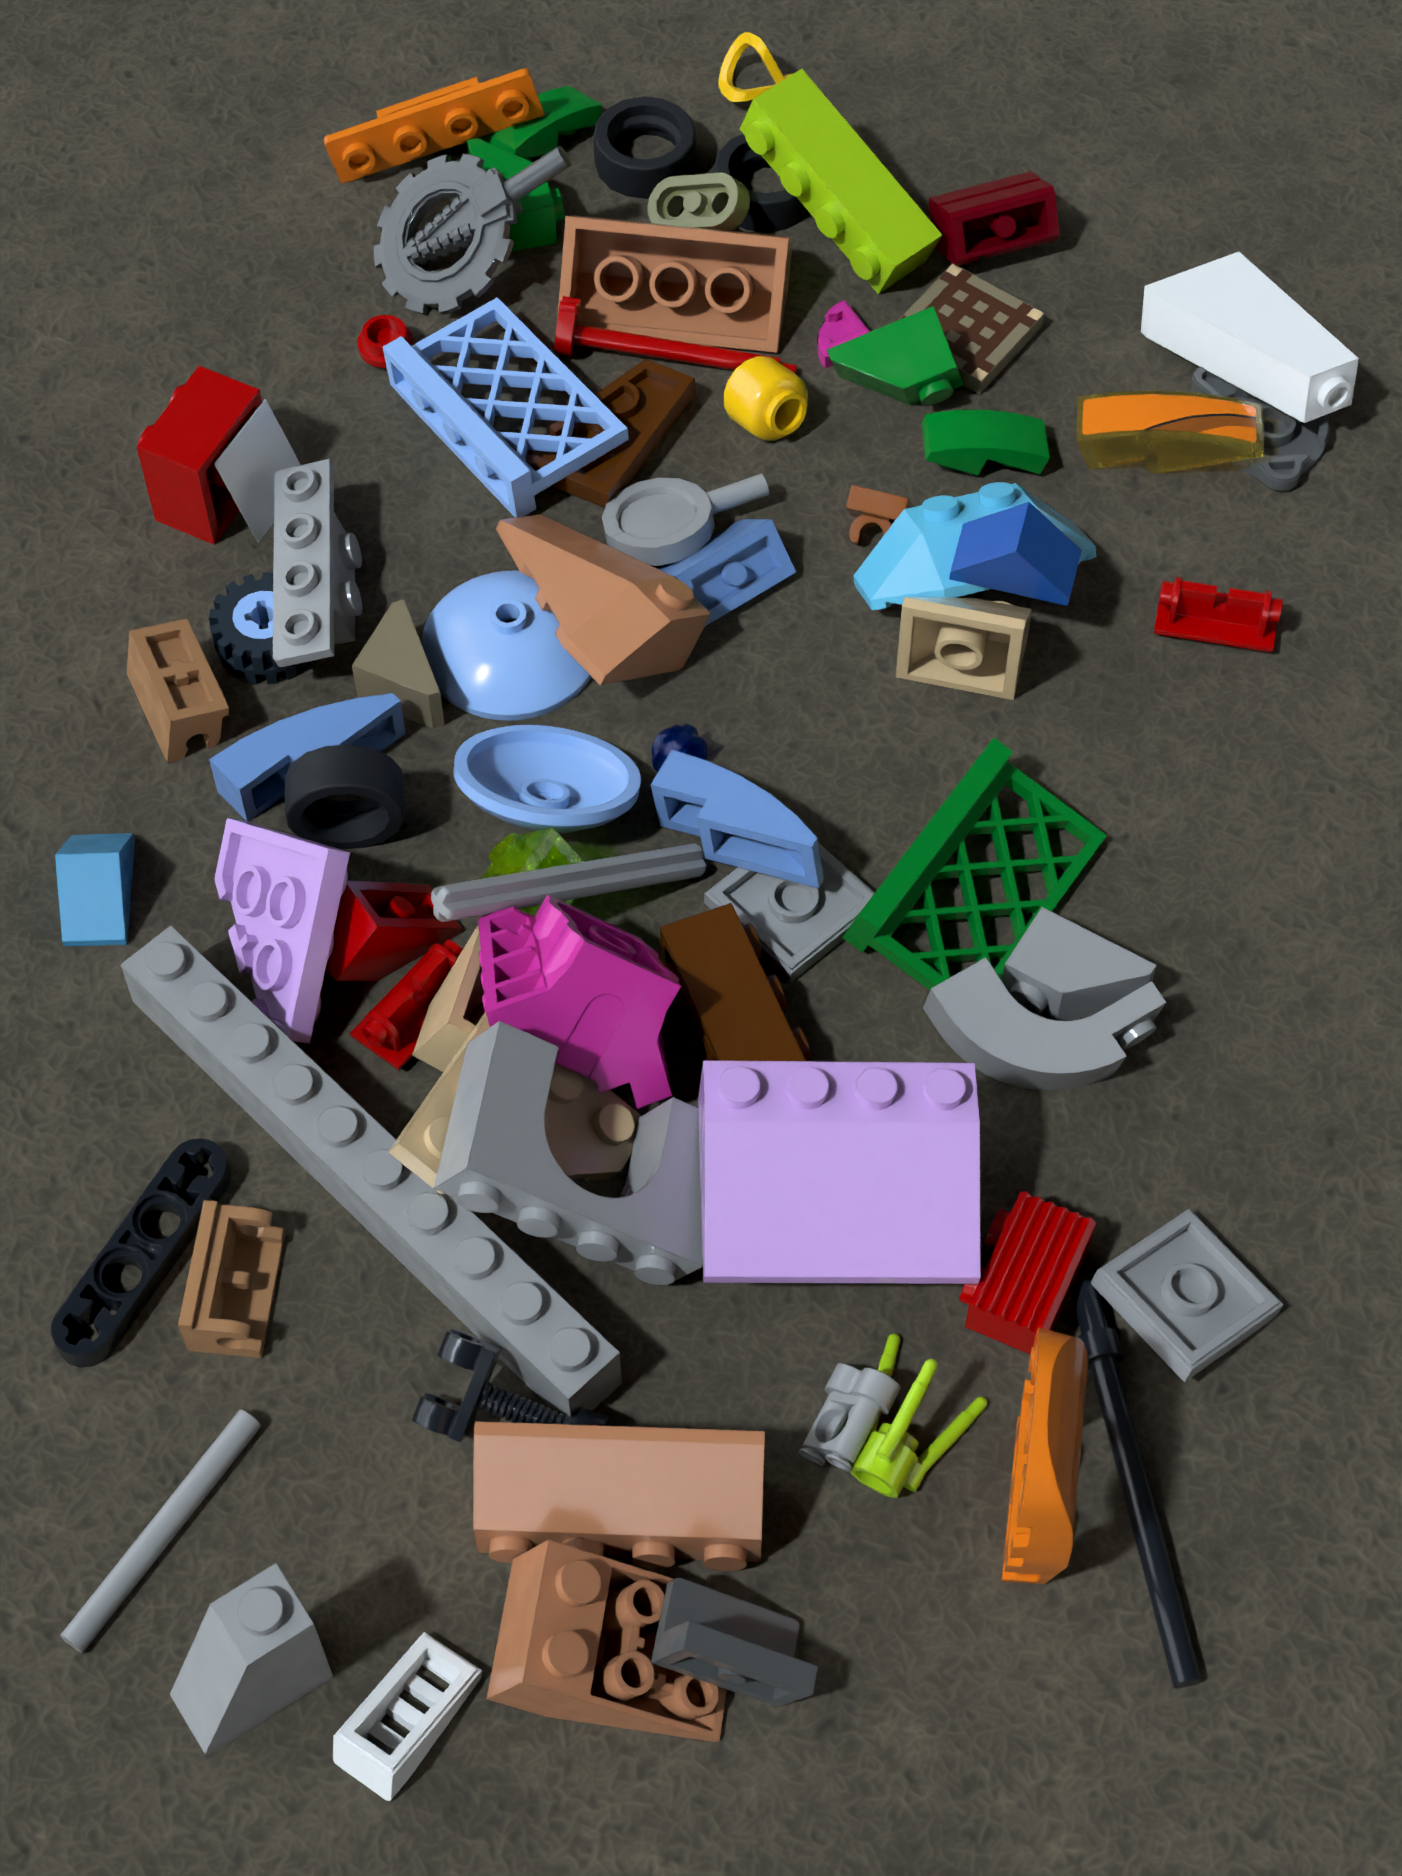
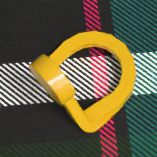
[719,32,792,102]

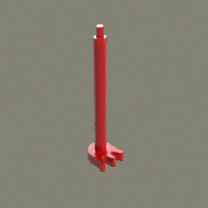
[554,296,797,374]

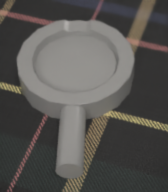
[602,473,769,566]

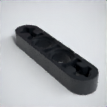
[51,1138,231,1368]

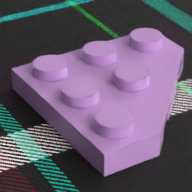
[214,818,350,1043]

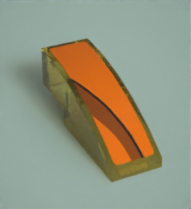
[1077,390,1264,474]

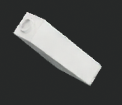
[1141,252,1359,423]

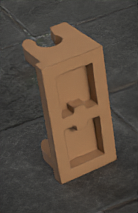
[127,618,229,764]
[178,1200,285,1358]

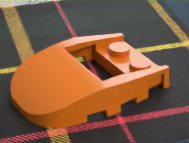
[1001,1328,1089,1584]

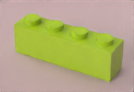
[739,69,942,294]

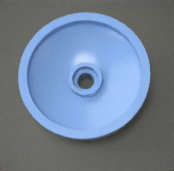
[422,570,592,721]
[454,725,641,833]

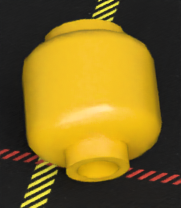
[724,356,808,441]

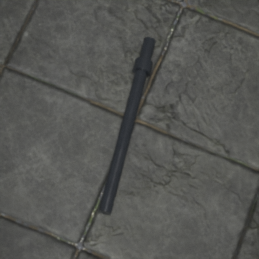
[1070,1280,1202,1689]

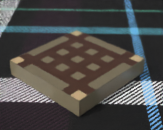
[899,264,1045,395]

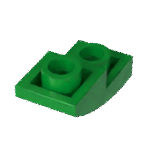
[481,86,602,161]
[921,409,1050,476]

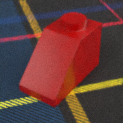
[325,881,463,981]

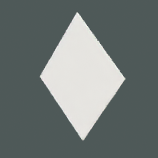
[214,399,301,543]

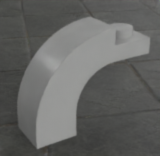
[923,957,1166,1091]

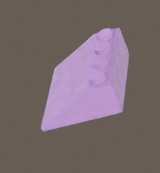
[698,1060,980,1284]

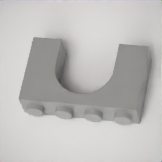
[434,1021,703,1285]

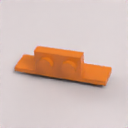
[324,68,544,183]

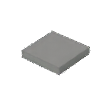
[704,842,874,983]
[1091,1209,1284,1382]

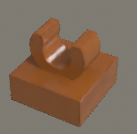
[846,485,913,545]

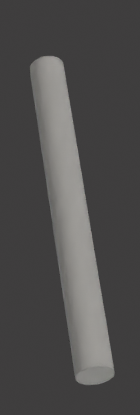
[60,1409,261,1653]

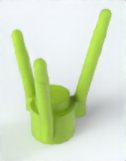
[850,1333,988,1498]

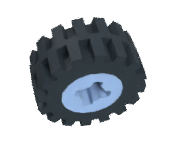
[209,572,312,685]

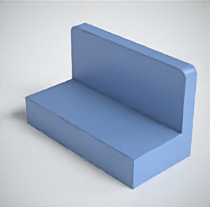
[657,519,796,626]

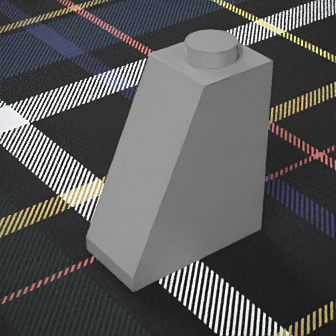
[170,1563,333,1757]

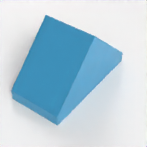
[55,833,135,947]

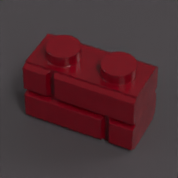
[928,171,1059,266]

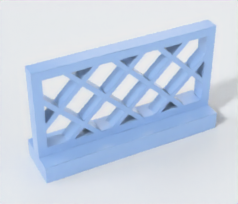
[383,298,629,518]

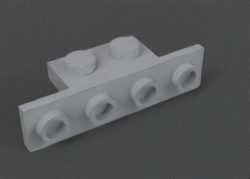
[273,459,362,667]

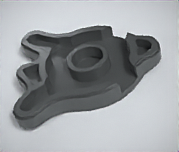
[1191,367,1330,491]

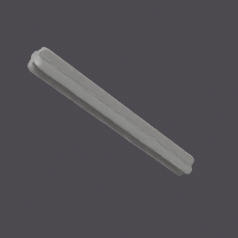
[430,843,707,922]

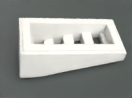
[333,1632,482,1801]

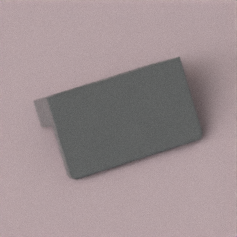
[651,1578,818,1706]

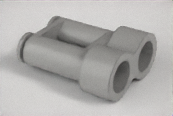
[799,1363,901,1471]

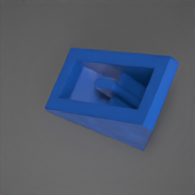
[949,502,1082,606]

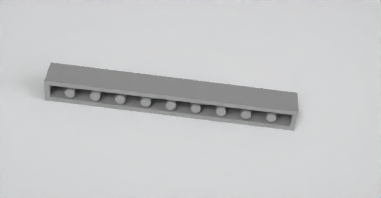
[120,925,622,1418]

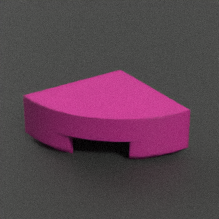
[817,300,870,369]

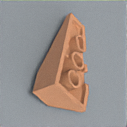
[496,514,711,685]

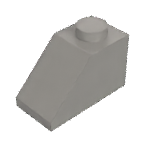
[1002,907,1156,1021]

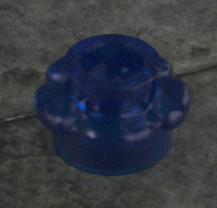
[651,724,708,772]

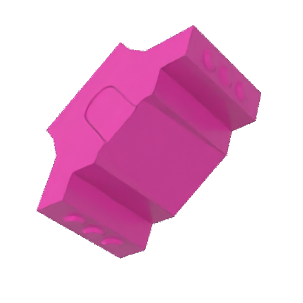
[478,894,681,1109]

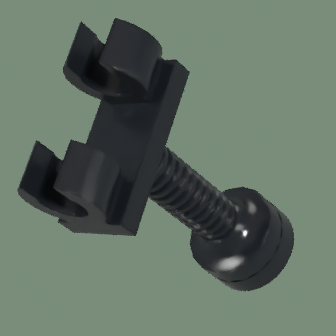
[412,1329,609,1442]

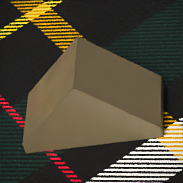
[352,599,445,729]

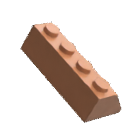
[557,215,793,353]
[473,1421,765,1571]

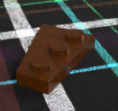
[515,359,696,508]

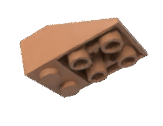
[487,1539,727,1742]

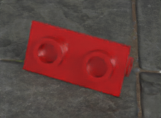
[1153,576,1283,653]
[350,940,462,1071]

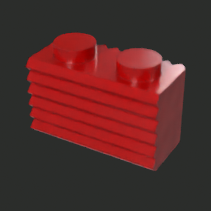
[959,1191,1096,1355]

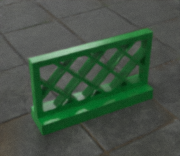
[842,737,1107,991]

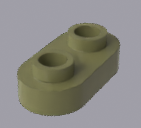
[648,173,750,231]

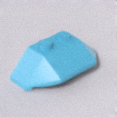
[853,482,1096,610]

